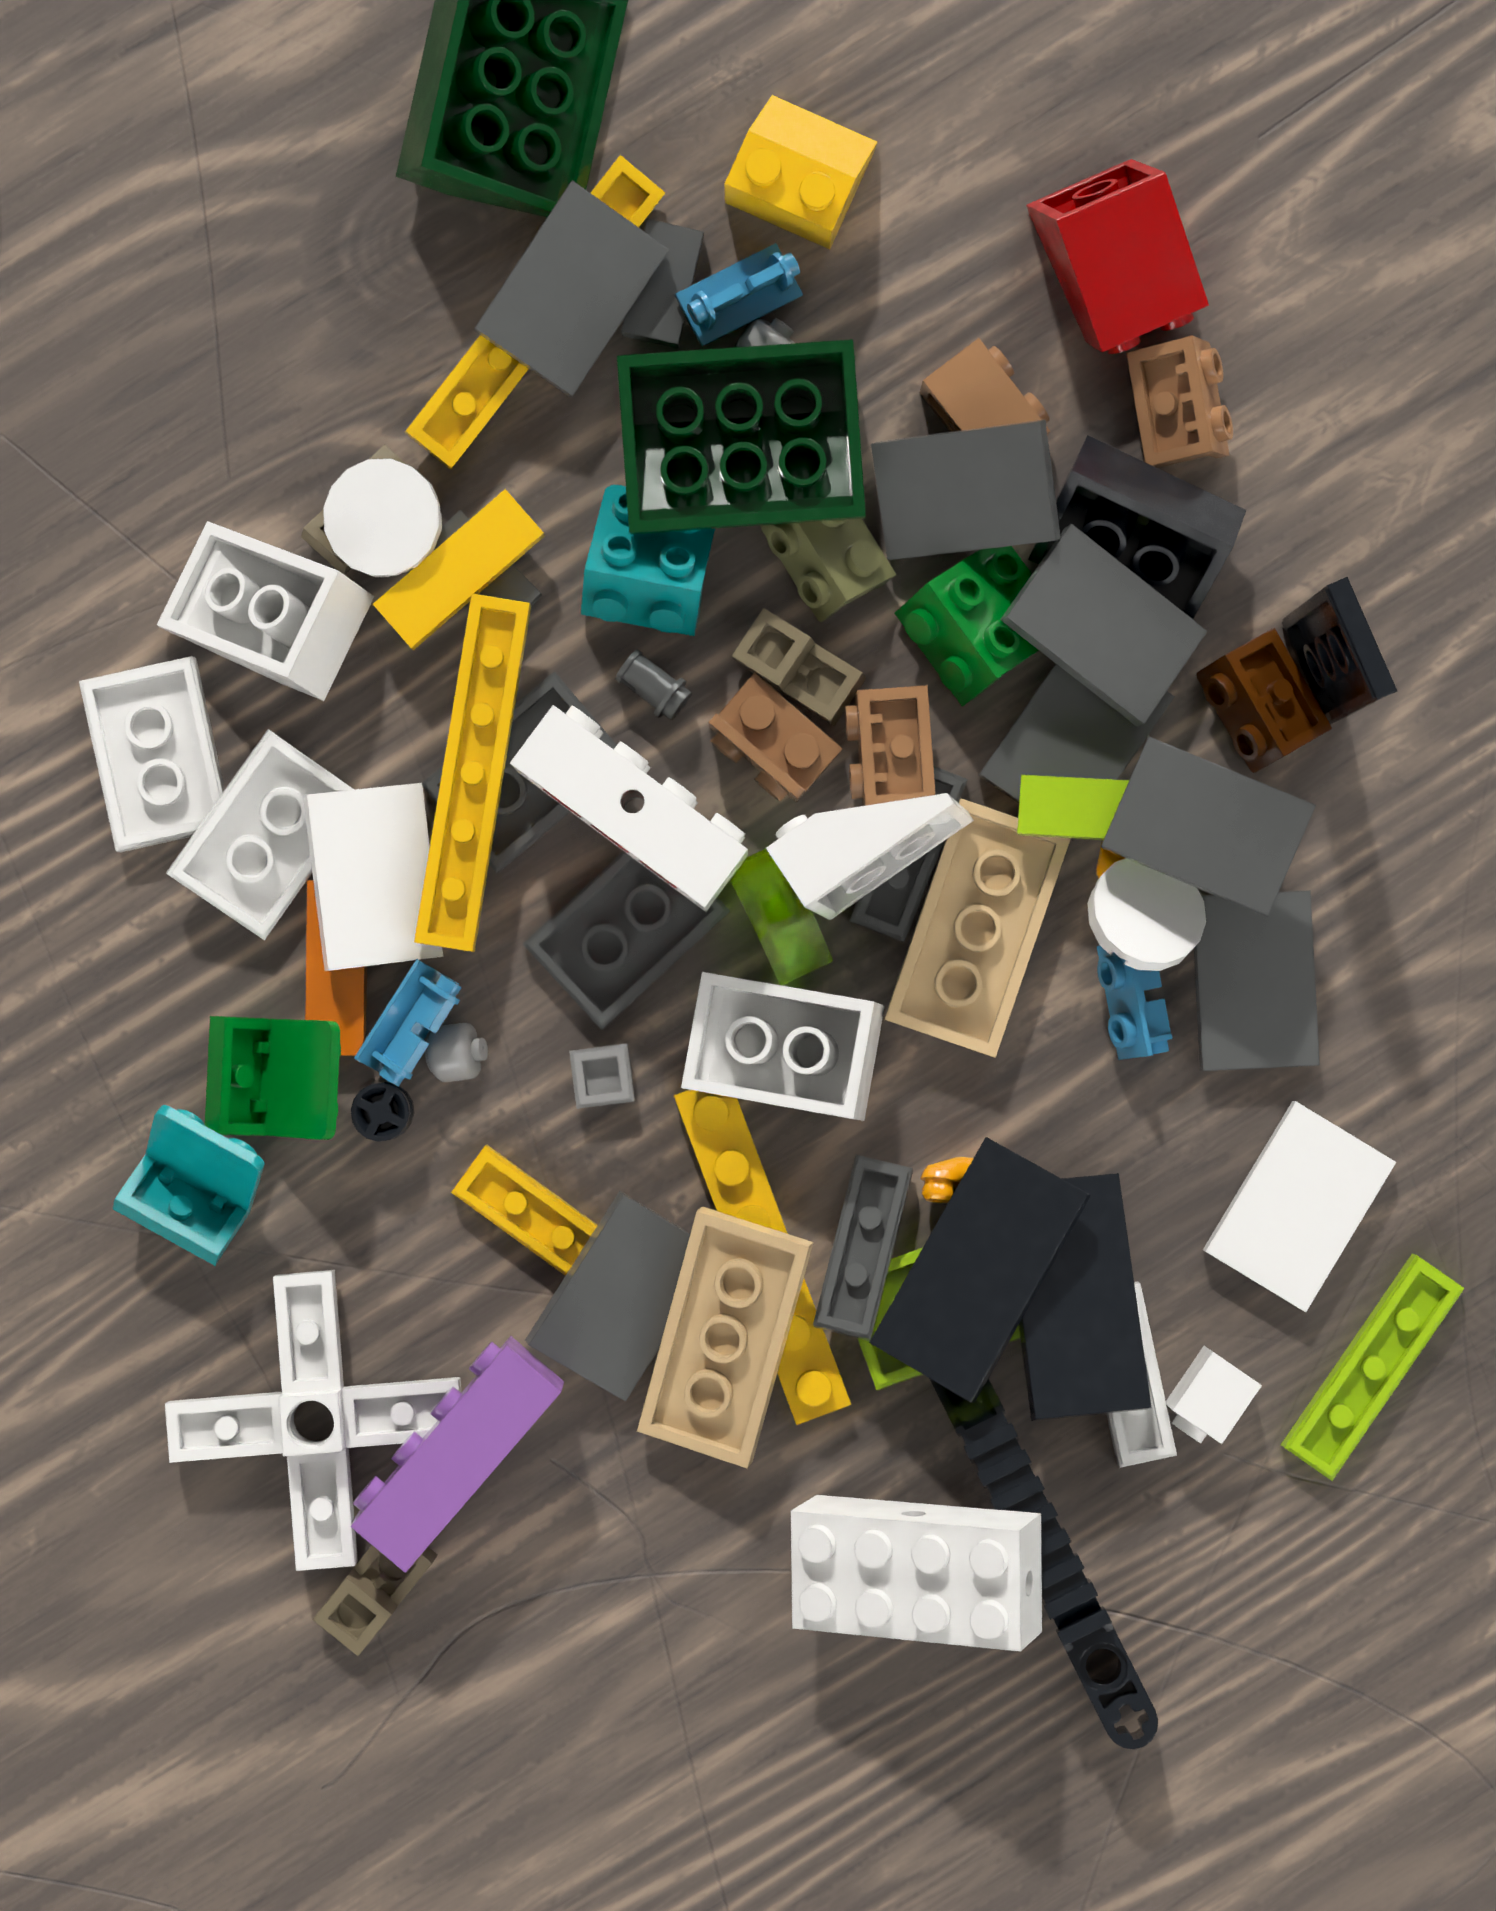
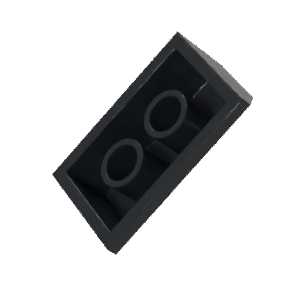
[1028,435,1246,619]

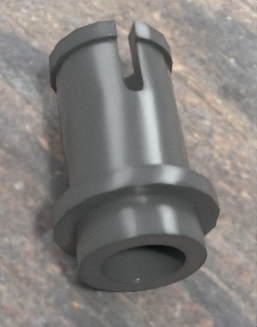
[615,650,692,721]

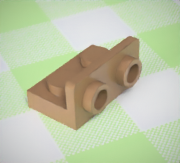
[1126,335,1233,468]
[708,672,843,803]
[845,685,936,806]

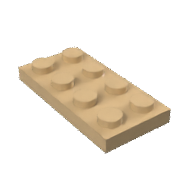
[884,798,1071,1058]
[637,1207,814,1468]

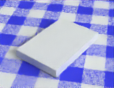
[79,656,225,853]
[167,729,354,940]
[303,783,443,971]
[1203,1101,1396,1312]

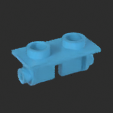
[675,243,803,347]
[1096,945,1173,1060]
[354,959,462,1087]

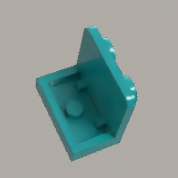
[581,485,715,636]
[113,1105,265,1266]

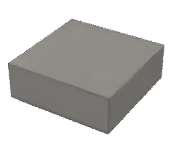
[569,1043,635,1109]

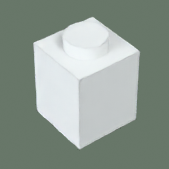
[1166,1346,1262,1444]

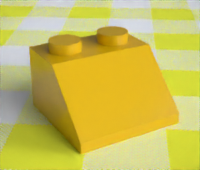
[724,95,877,249]

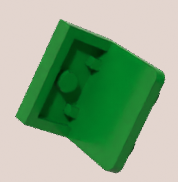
[894,546,1039,707]
[205,1016,341,1140]

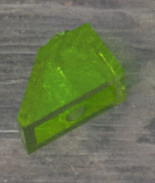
[730,848,833,986]

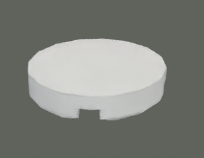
[323,459,442,577]
[1087,858,1206,971]

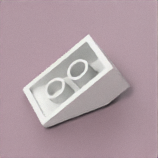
[157,521,374,701]
[766,793,974,920]
[681,972,885,1121]

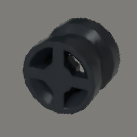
[351,1082,415,1142]

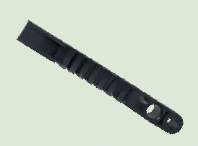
[929,1378,1158,1750]

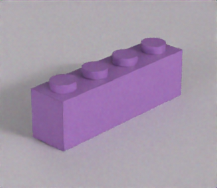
[350,1336,564,1573]

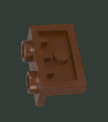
[1196,628,1333,773]

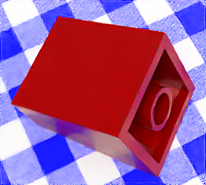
[1026,159,1209,354]

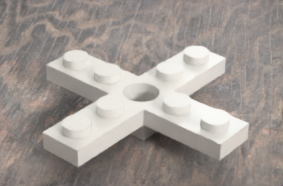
[165,1270,462,1571]

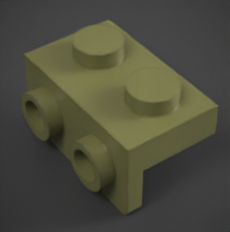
[761,518,896,622]

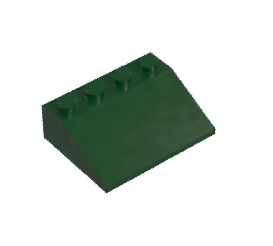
[395,0,628,217]
[617,339,866,534]

